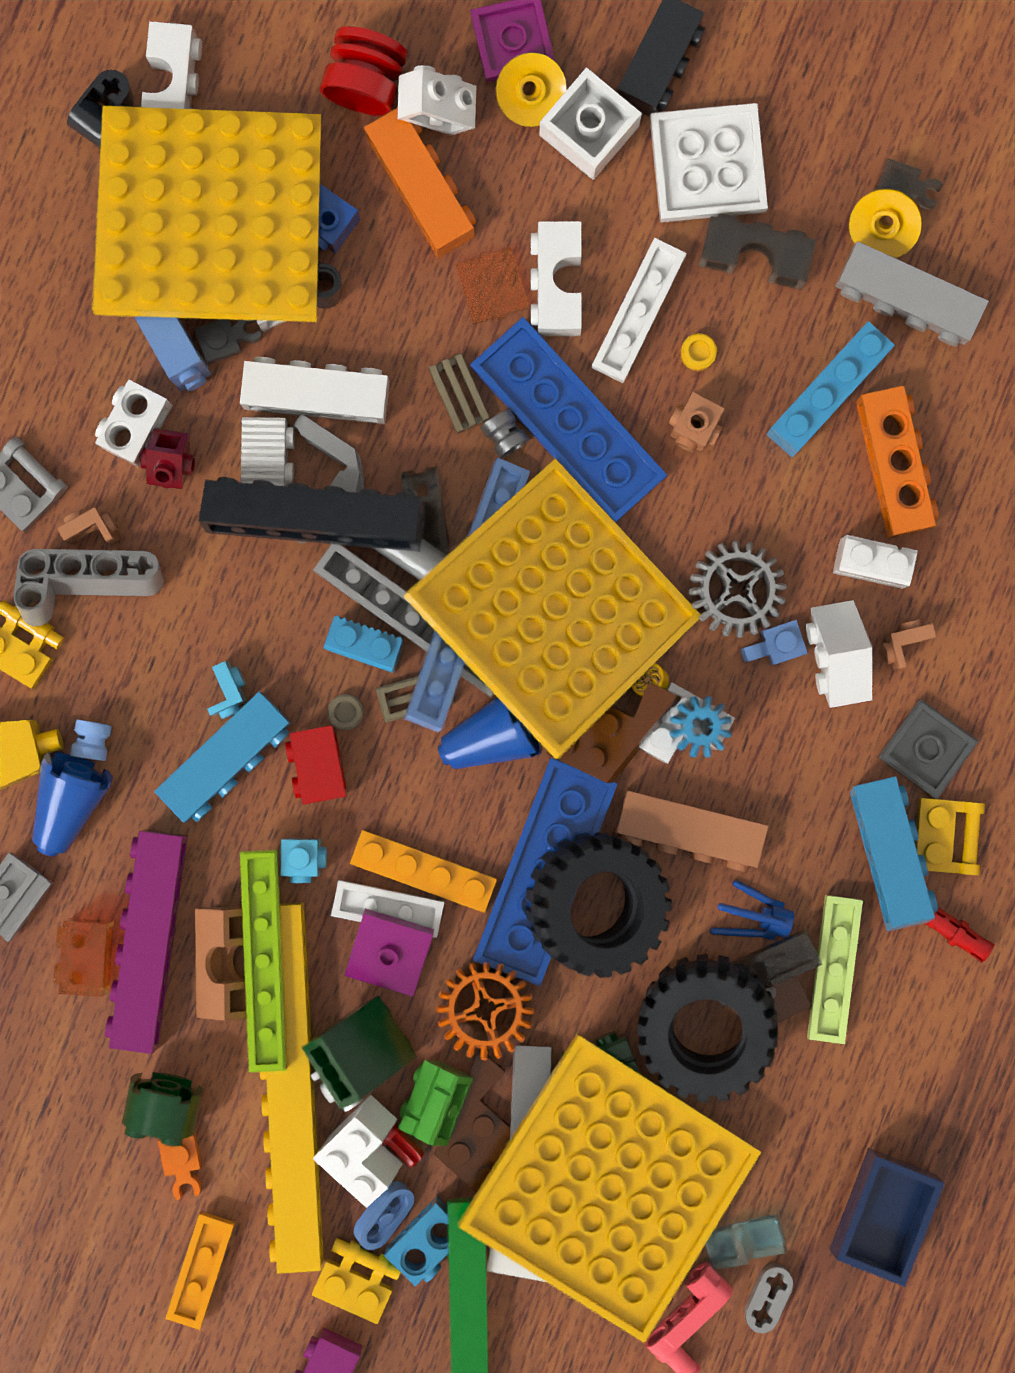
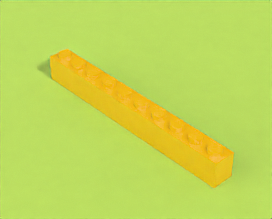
[260,902,324,1274]

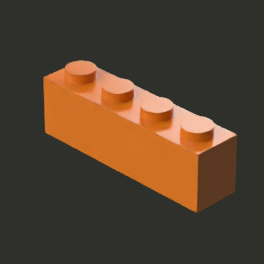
[364,107,477,258]

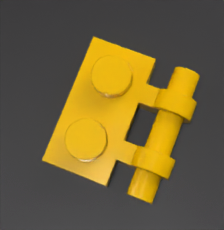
[0,600,64,689]
[312,1238,401,1325]

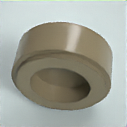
[327,694,364,730]

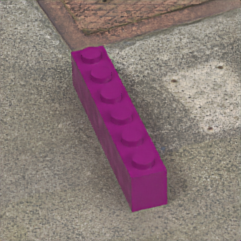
[105,830,188,1054]

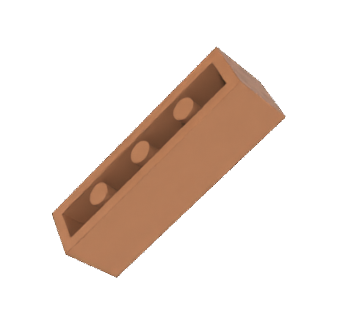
[615,790,768,873]

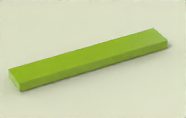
[240,850,287,1072]

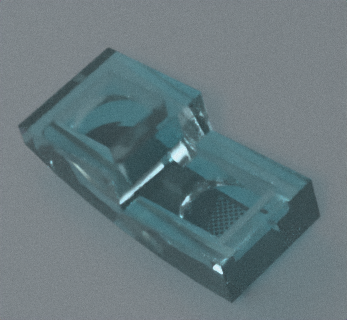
[706,1214,787,1270]

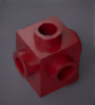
[141,428,195,489]

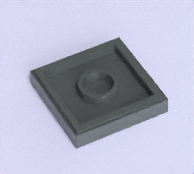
[877,699,979,799]

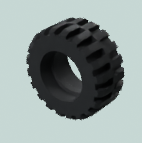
[525,832,672,978]
[637,954,778,1103]

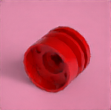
[320,26,408,116]

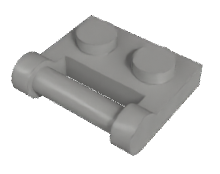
[0,436,68,533]

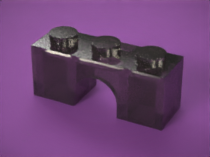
[698,214,816,290]

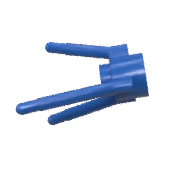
[710,880,794,941]

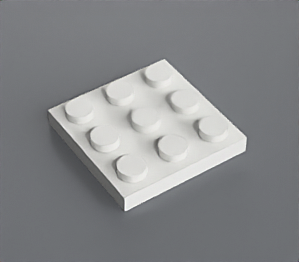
[650,103,768,222]

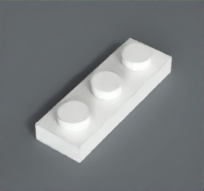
[331,880,445,938]

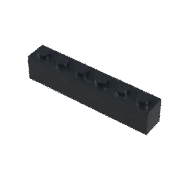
[198,477,426,552]

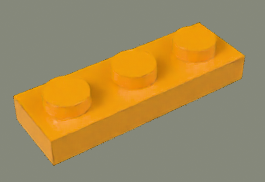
[165,1211,235,1330]

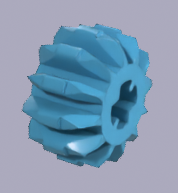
[670,696,732,758]

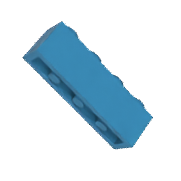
[766,321,895,458]
[154,691,293,823]
[850,777,938,932]

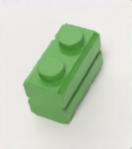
[398,1060,473,1146]

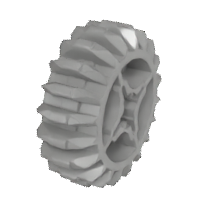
[689,541,787,638]

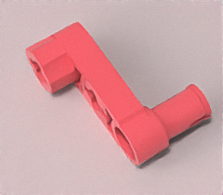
[645,1261,733,1373]

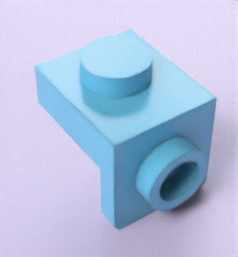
[207,661,247,719]

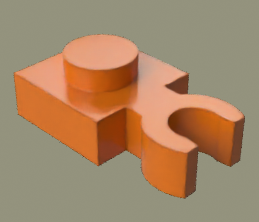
[158,1132,202,1200]

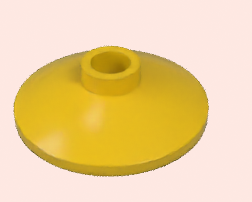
[496,52,567,127]
[849,189,922,258]

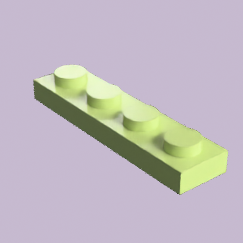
[807,895,863,1044]

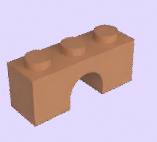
[195,906,247,1021]

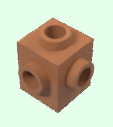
[668,392,725,453]

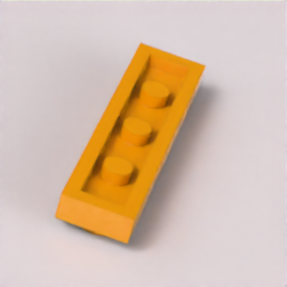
[350,830,497,913]

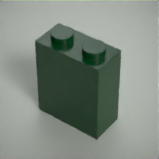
[301,995,417,1110]

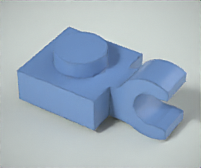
[740,620,808,666]

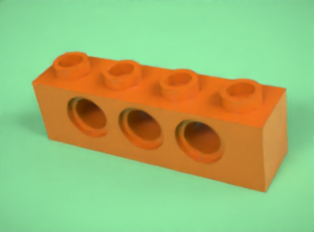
[856,386,939,539]

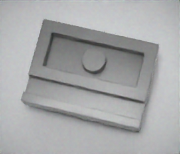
[0,852,54,942]

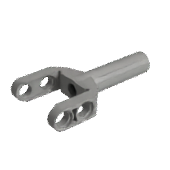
[293,414,448,580]

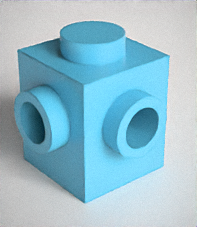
[281,838,327,883]

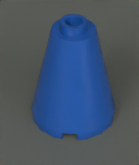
[438,697,542,769]
[32,752,113,856]

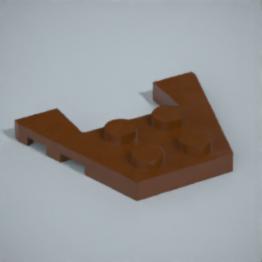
[547,683,682,783]
[434,1049,511,1193]

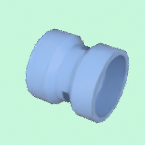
[70,719,112,761]

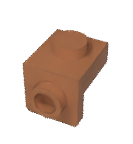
[57,507,119,545]
[882,619,936,670]

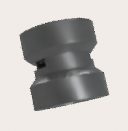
[480,409,529,459]

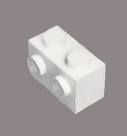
[397,65,476,135]

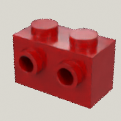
[285,725,348,805]

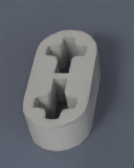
[744,1263,793,1333]

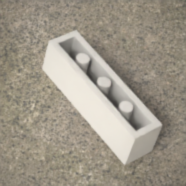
[240,357,390,424]

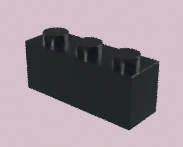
[617,0,706,117]

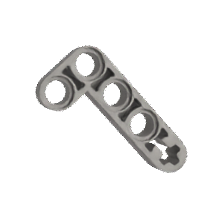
[13,549,164,626]

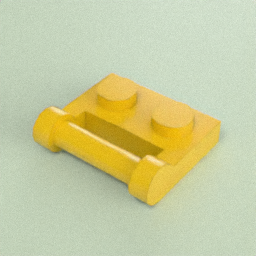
[915,798,985,875]

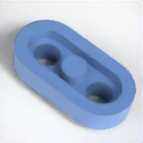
[354,1181,414,1250]

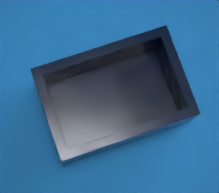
[829,1148,945,1287]

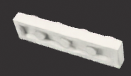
[591,238,686,383]

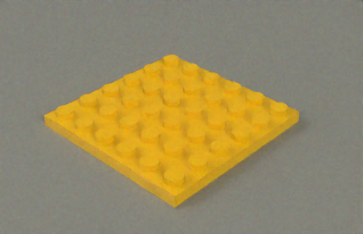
[93,106,321,322]
[404,459,701,759]
[458,1034,761,1343]

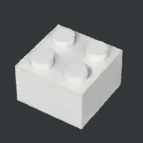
[539,67,642,180]

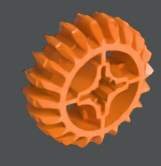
[436,962,534,1060]

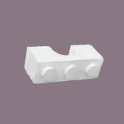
[141,21,202,109]
[531,222,581,336]

